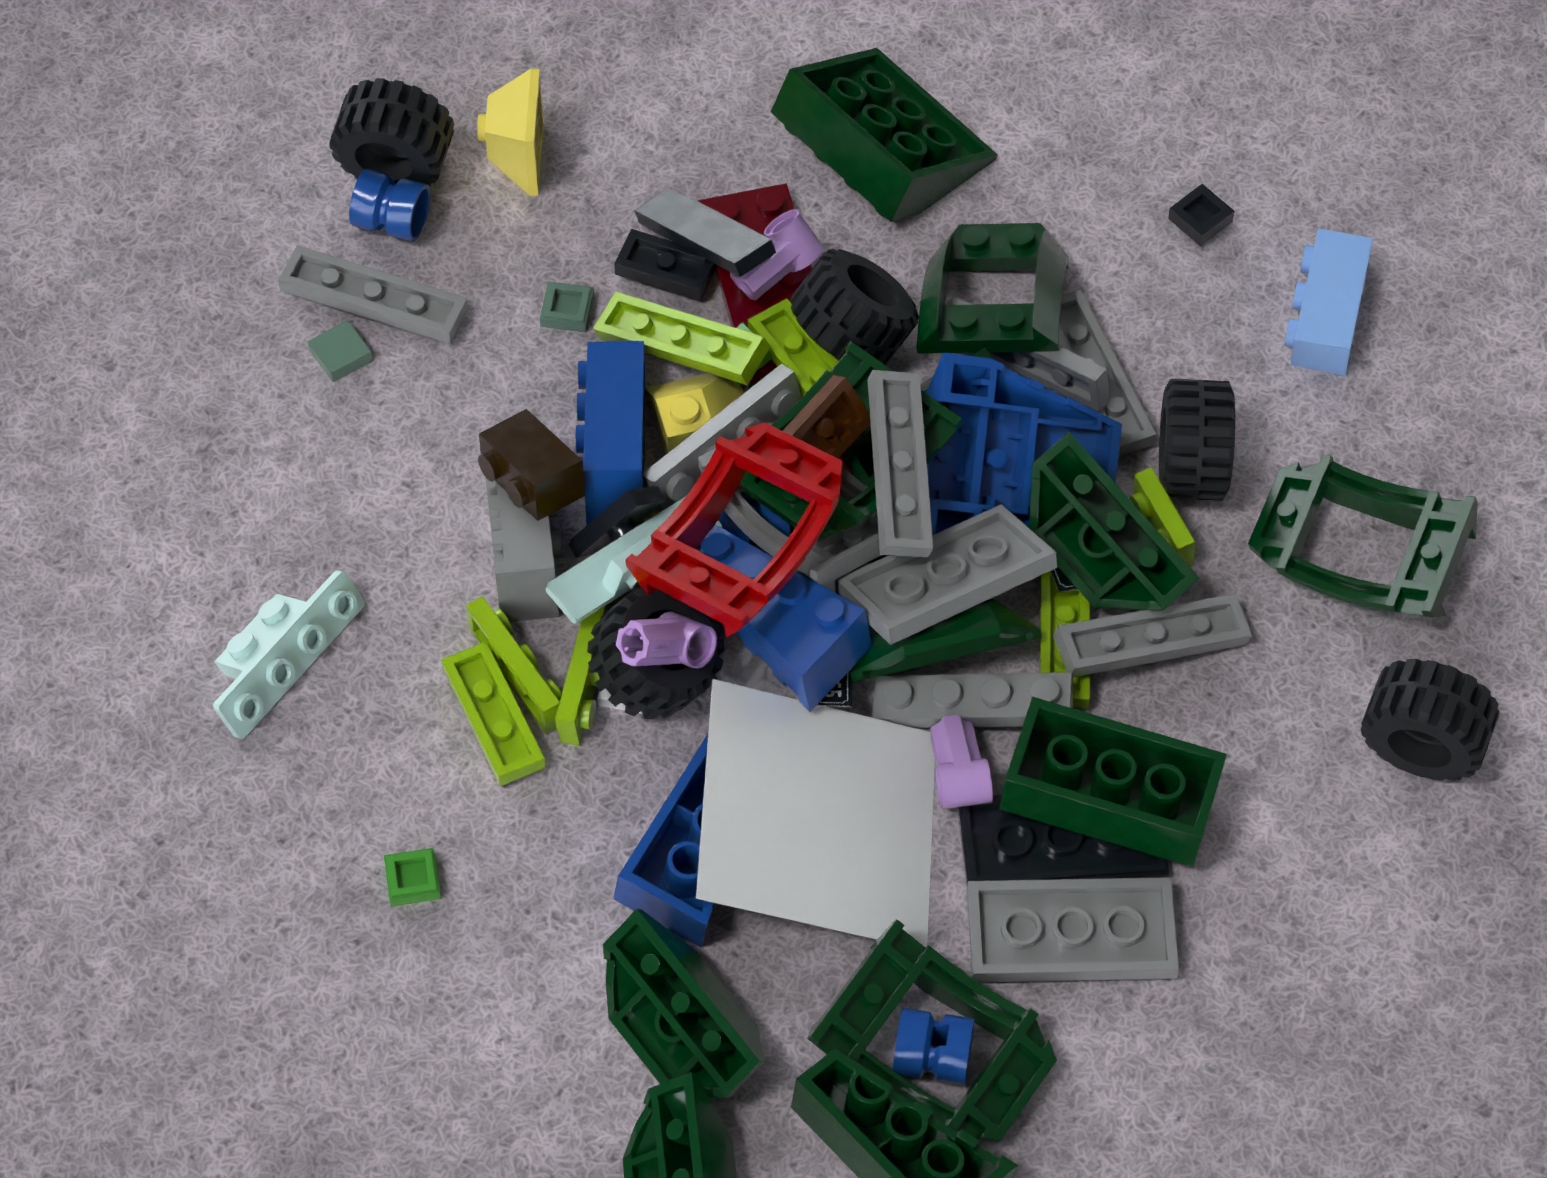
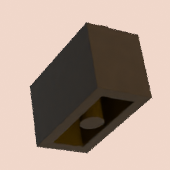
[478,409,586,521]

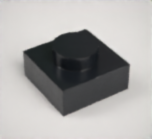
[1168,184,1235,246]

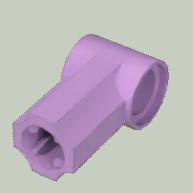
[730,209,824,301]
[616,612,717,669]
[930,715,993,809]

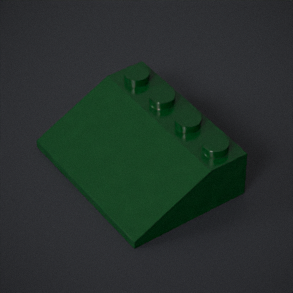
[770,48,998,222]

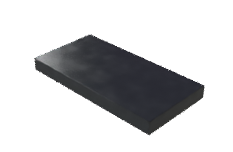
[957,795,1169,887]

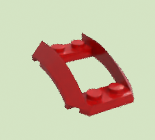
[625,422,843,637]

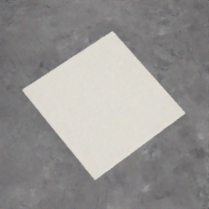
[696,679,935,947]

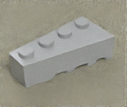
[485,477,564,622]

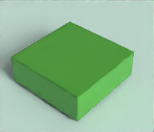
[384,848,441,907]

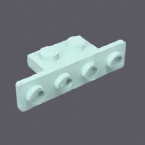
[546,496,722,624]
[213,570,365,739]

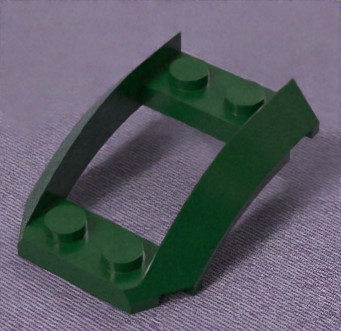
[916,223,1068,354]
[740,342,963,539]
[1248,454,1478,618]
[807,919,1057,1142]

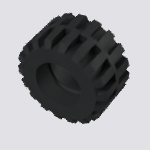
[329,78,455,187]
[790,249,919,365]
[1159,379,1235,501]
[587,587,724,719]
[1360,659,1500,781]

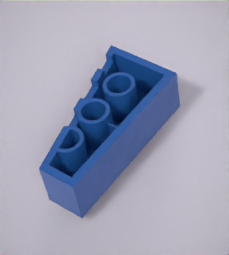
[575,341,645,527]
[696,524,872,712]
[613,734,715,948]

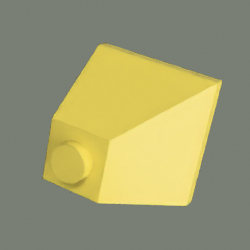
[477,69,544,196]
[645,373,744,455]

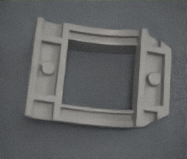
[698,422,882,592]

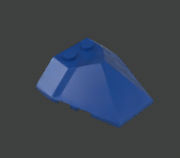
[926,353,1122,535]

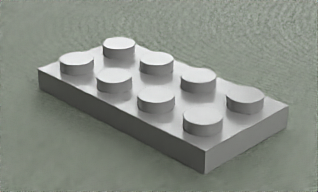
[836,504,1057,645]
[967,877,1179,982]

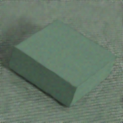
[540,281,594,333]
[307,320,373,382]

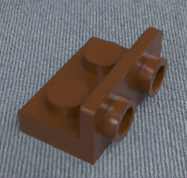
[783,375,871,458]

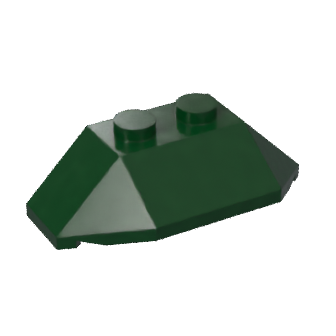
[1029,432,1200,611]
[848,598,1042,683]
[603,909,765,1098]
[622,1072,737,1178]

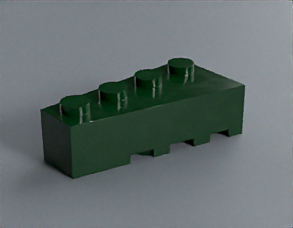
[791,1049,1018,1178]

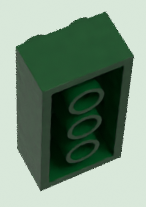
[999,697,1227,867]

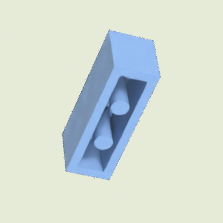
[1284,228,1373,376]

